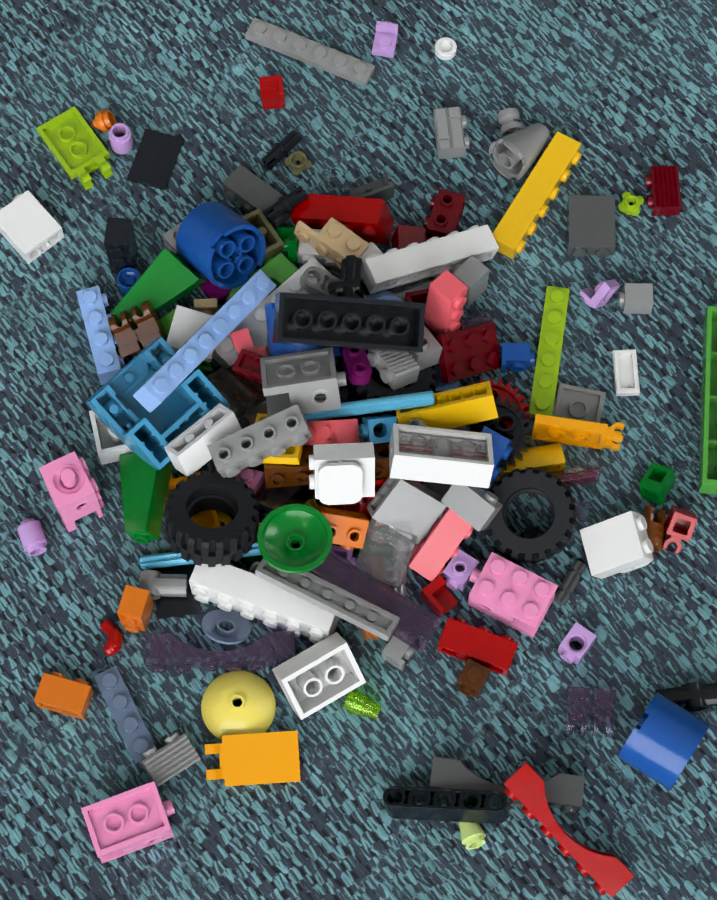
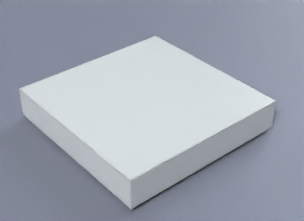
[166,305,214,362]

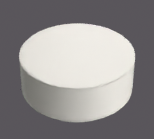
[434,37,457,60]

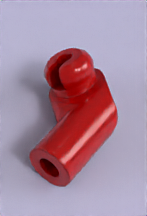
[100,619,123,656]

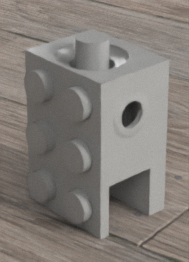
[260,347,347,417]

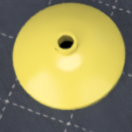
[201,670,276,741]

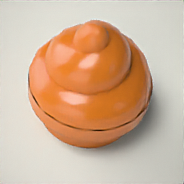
[92,109,116,132]

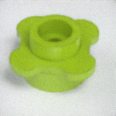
[618,192,644,216]

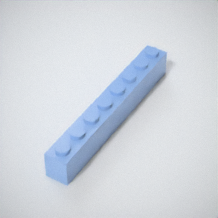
[133,269,276,413]

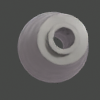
[489,123,550,180]

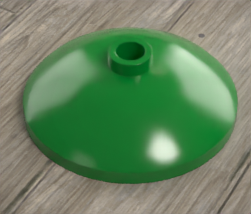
[257,504,333,574]

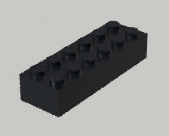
[272,292,426,353]

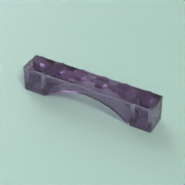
[145,631,296,672]

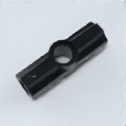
[336,255,364,298]
[655,682,717,712]

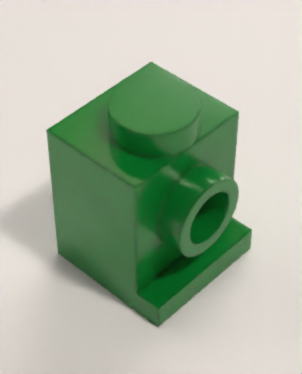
[639,462,675,506]

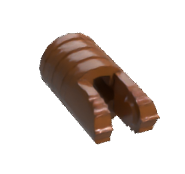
[643,505,666,552]

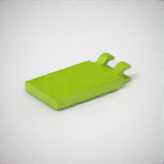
[36,106,113,191]

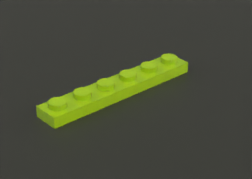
[529,286,570,418]

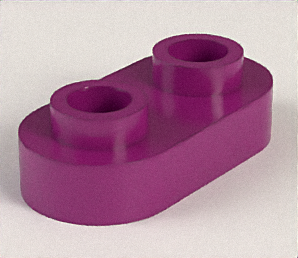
[341,348,372,386]

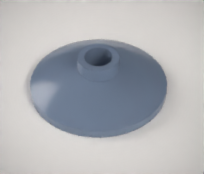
[201,609,251,645]

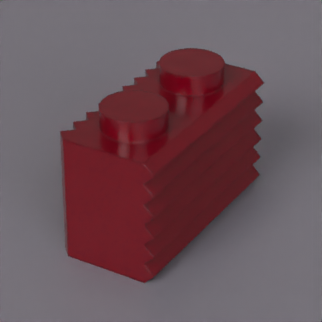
[645,165,682,216]

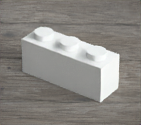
[164,403,242,477]

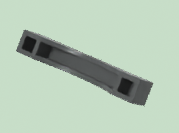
[429,757,585,814]

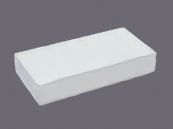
[612,349,640,396]

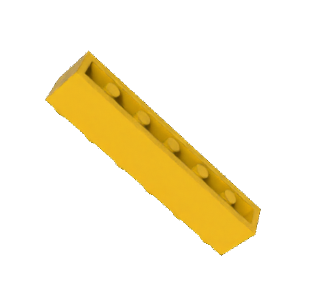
[492,131,582,259]

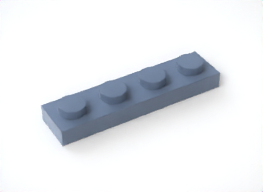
[93,666,155,766]

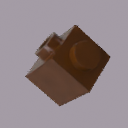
[456,659,491,698]

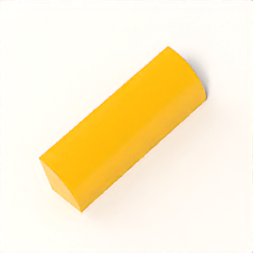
[396,381,498,429]
[490,443,566,482]

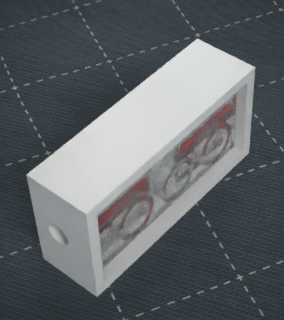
[389,423,494,488]

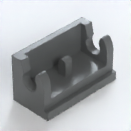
[343,172,394,201]

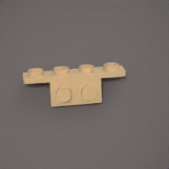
[294,217,369,285]

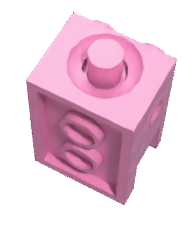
[39,451,105,533]
[468,552,558,638]
[81,781,175,864]

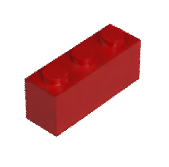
[437,617,518,676]

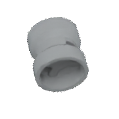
[497,108,523,137]

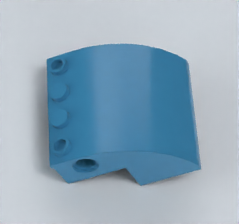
[85,337,230,470]

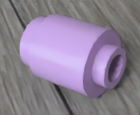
[108,123,133,154]
[17,518,47,556]

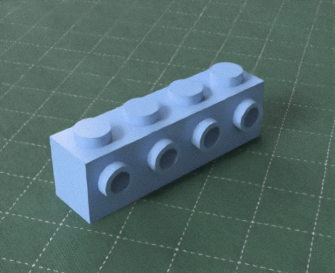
[76,285,125,385]

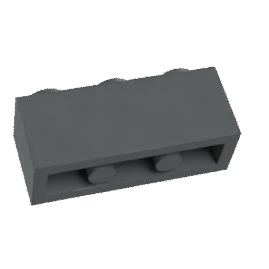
[223,164,291,231]

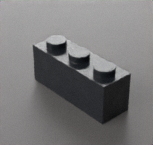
[104,217,138,275]

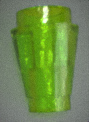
[342,690,381,719]

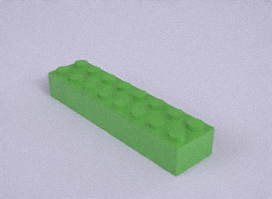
[698,306,717,494]

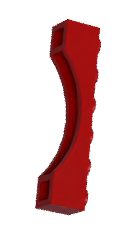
[503,760,634,898]

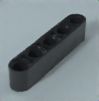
[383,786,510,824]

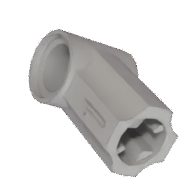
[139,570,188,600]

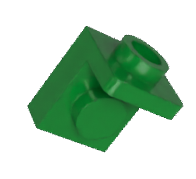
[276,227,299,262]

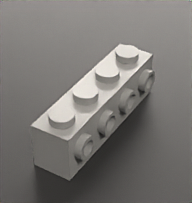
[207,404,313,478]

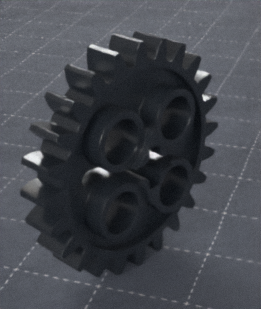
[453,396,531,471]

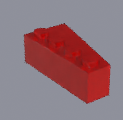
[290,194,394,245]

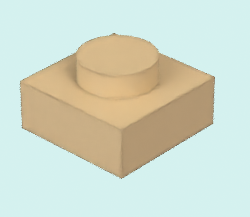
[194,298,219,315]

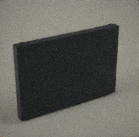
[127,129,184,190]
[152,564,202,619]

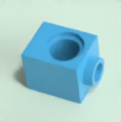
[359,414,397,444]

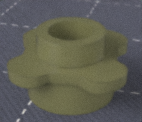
[285,151,312,176]

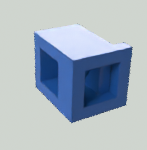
[501,343,535,373]

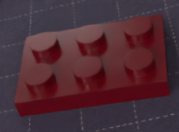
[436,321,501,383]

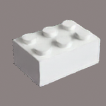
[272,632,366,720]

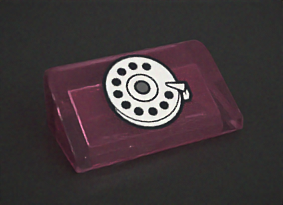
[549,464,601,487]

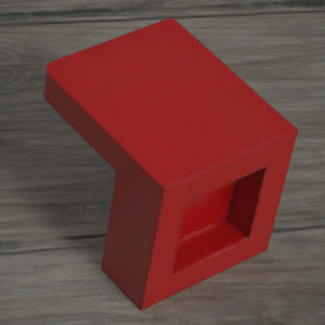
[259,75,285,110]
[421,575,458,618]

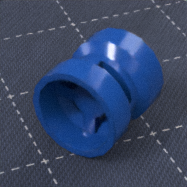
[117,267,140,296]

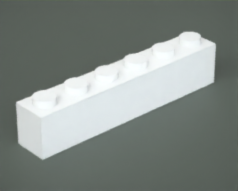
[362,224,499,294]

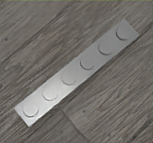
[245,17,375,87]
[255,558,400,642]

